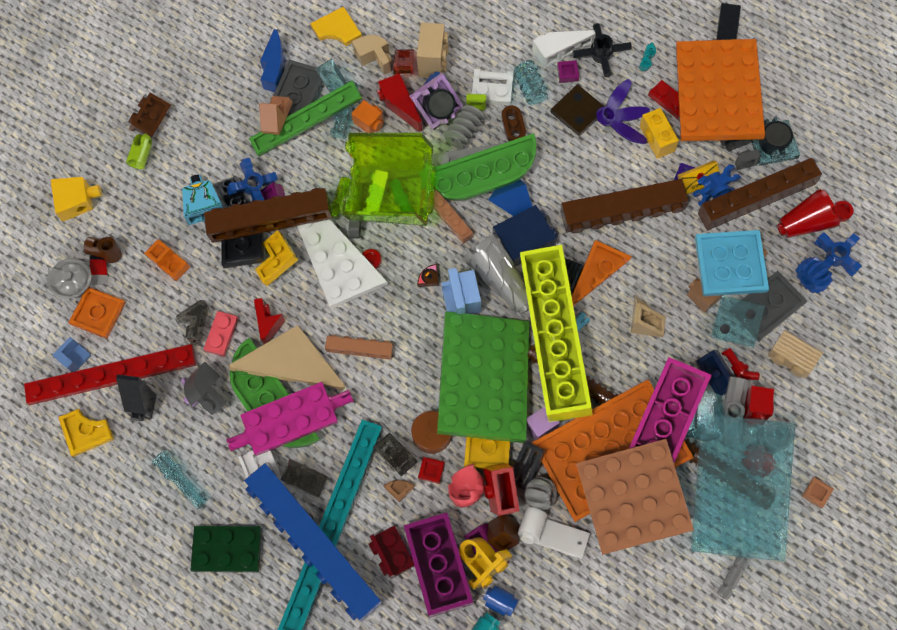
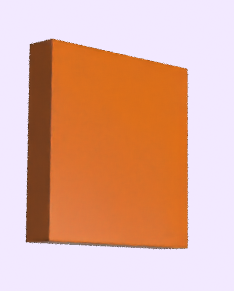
[68,287,126,339]

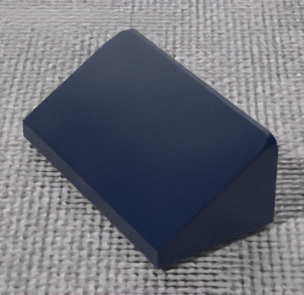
[696,350,734,398]

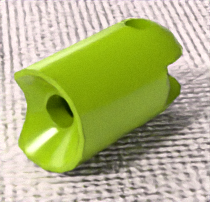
[126,134,152,169]

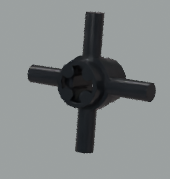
[572,23,632,77]

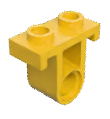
[459,537,512,590]

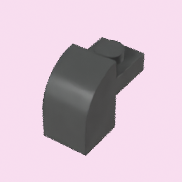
[184,362,227,415]

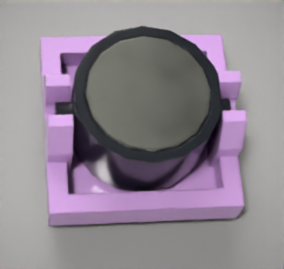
[409,73,463,129]

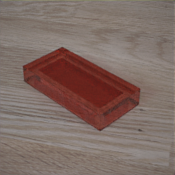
[393,49,414,74]

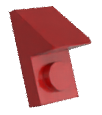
[254,298,285,344]

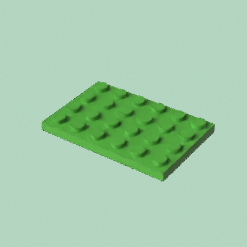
[437,311,529,443]

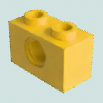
[639,108,679,159]

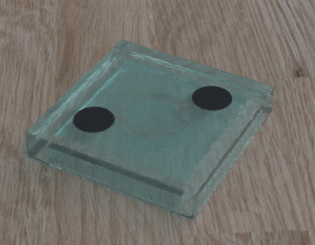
[711,296,765,348]

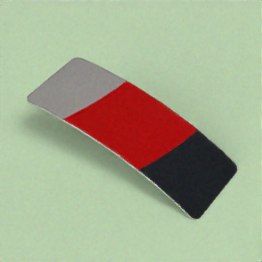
[90,255,108,286]

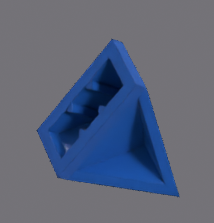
[488,179,532,216]

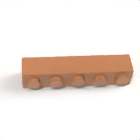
[424,187,473,244]
[325,335,393,360]

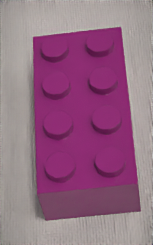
[403,513,474,618]

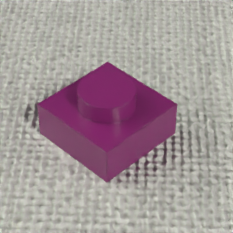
[557,60,579,83]

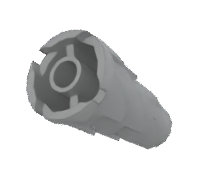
[463,234,529,313]

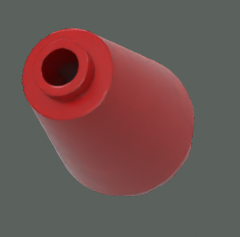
[776,189,840,238]

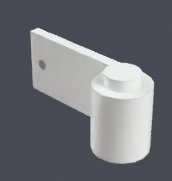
[518,507,590,559]

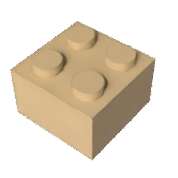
[417,22,449,78]

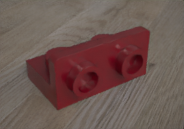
[368,525,415,579]

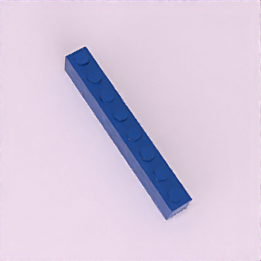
[244,463,382,622]

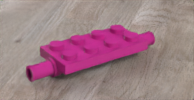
[226,382,354,456]

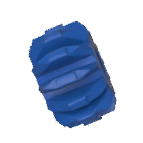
[795,257,833,294]

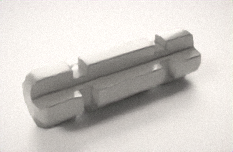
[717,556,748,600]

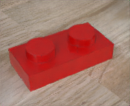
[648,80,679,120]

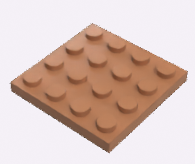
[576,439,694,555]

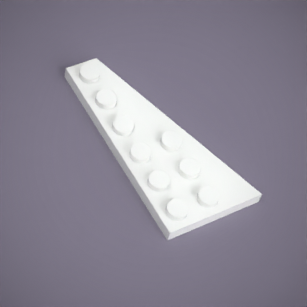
[297,219,388,308]

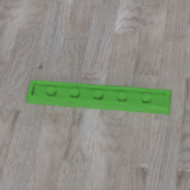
[249,80,363,157]

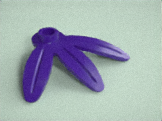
[596,79,650,144]

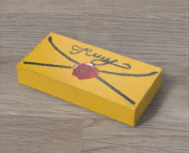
[677,161,719,194]

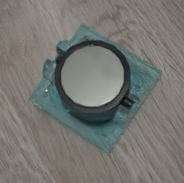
[751,117,800,166]

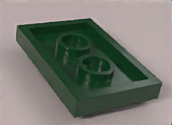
[190,526,262,573]

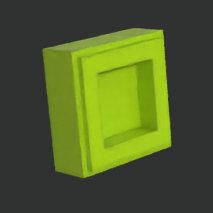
[466,94,486,111]

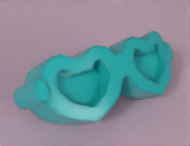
[639,42,656,71]

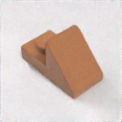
[259,96,293,135]

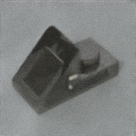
[176,300,209,346]
[373,432,418,477]
[280,459,327,497]

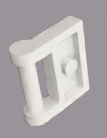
[472,69,513,105]

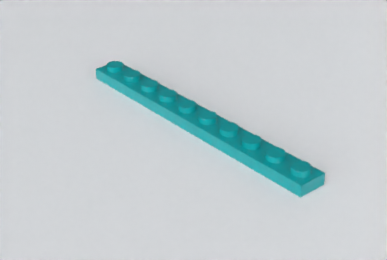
[277,419,383,630]

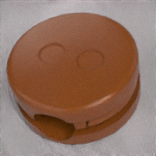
[411,411,452,454]

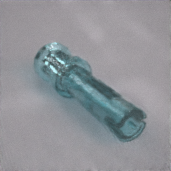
[330,81,359,139]
[152,450,208,509]

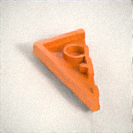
[571,240,632,306]

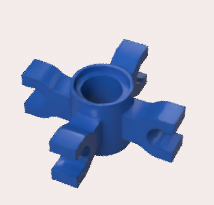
[227,158,278,201]
[692,164,741,206]
[814,232,862,277]

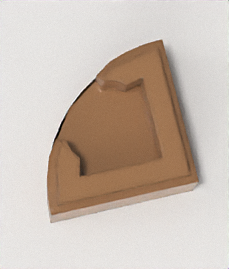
[383,480,415,503]

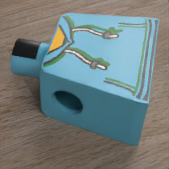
[182,174,224,225]

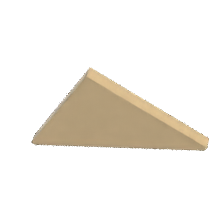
[229,325,345,391]

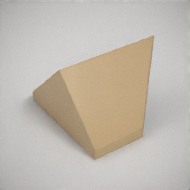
[631,295,666,337]

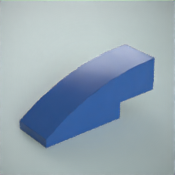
[260,29,284,92]

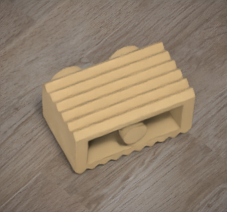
[768,330,823,378]

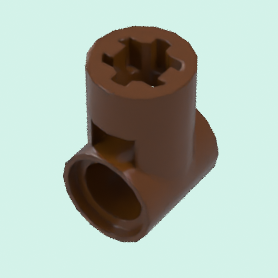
[84,237,122,263]

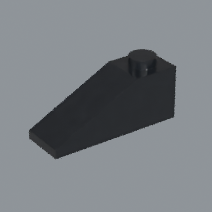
[116,374,157,421]

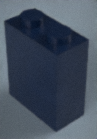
[492,205,558,267]

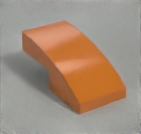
[144,239,190,281]

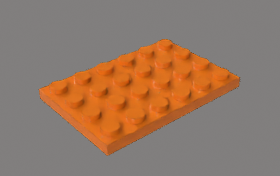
[676,39,765,141]
[531,379,694,522]

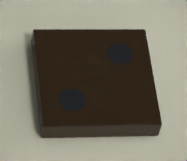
[550,84,605,137]

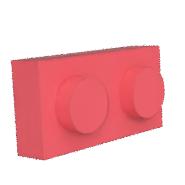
[203,311,238,357]

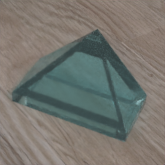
[316,58,347,92]

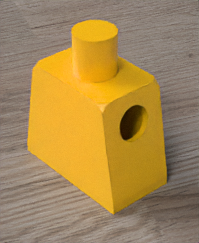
[50,177,102,222]

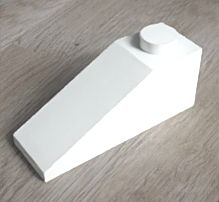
[532,30,596,68]

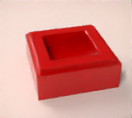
[418,457,445,484]

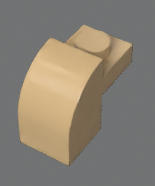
[352,35,392,75]

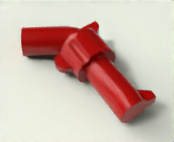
[721,348,760,381]

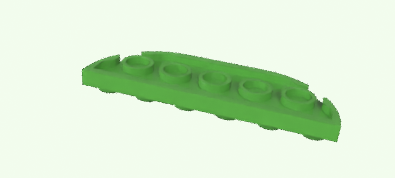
[418,133,537,201]
[229,338,320,448]

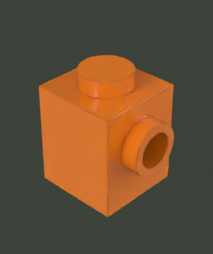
[351,100,384,136]

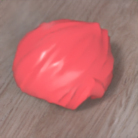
[448,464,484,508]

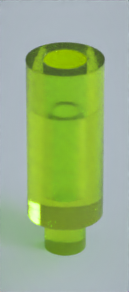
[330,177,354,217]

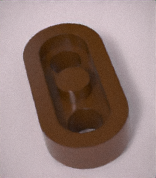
[501,105,526,141]

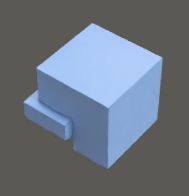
[441,268,481,315]

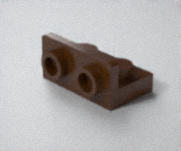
[128,92,171,139]

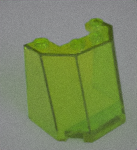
[340,133,436,226]

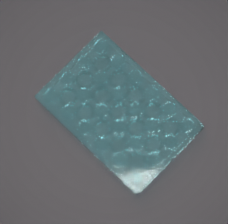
[691,414,796,562]

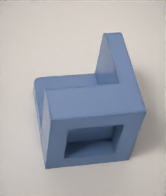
[52,337,91,372]

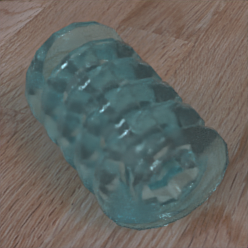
[513,60,548,105]

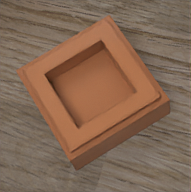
[801,477,834,509]

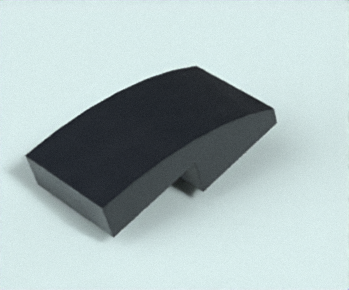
[217,176,248,207]

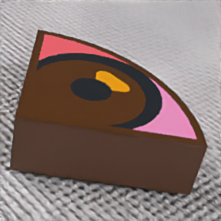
[417,264,438,287]

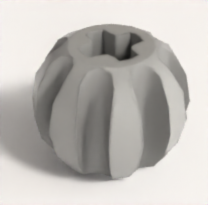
[525,477,557,511]

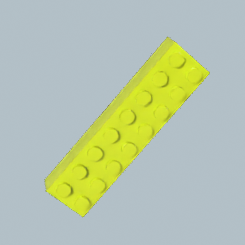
[520,245,593,422]

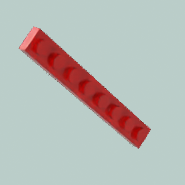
[24,344,196,406]

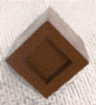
[487,514,519,551]

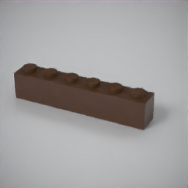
[698,158,822,231]
[560,179,688,234]
[204,188,332,243]

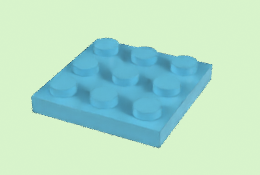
[695,230,769,296]

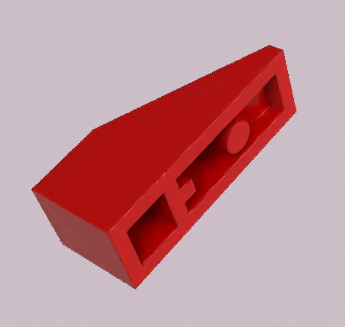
[376,73,423,132]

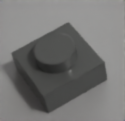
[735,150,761,170]

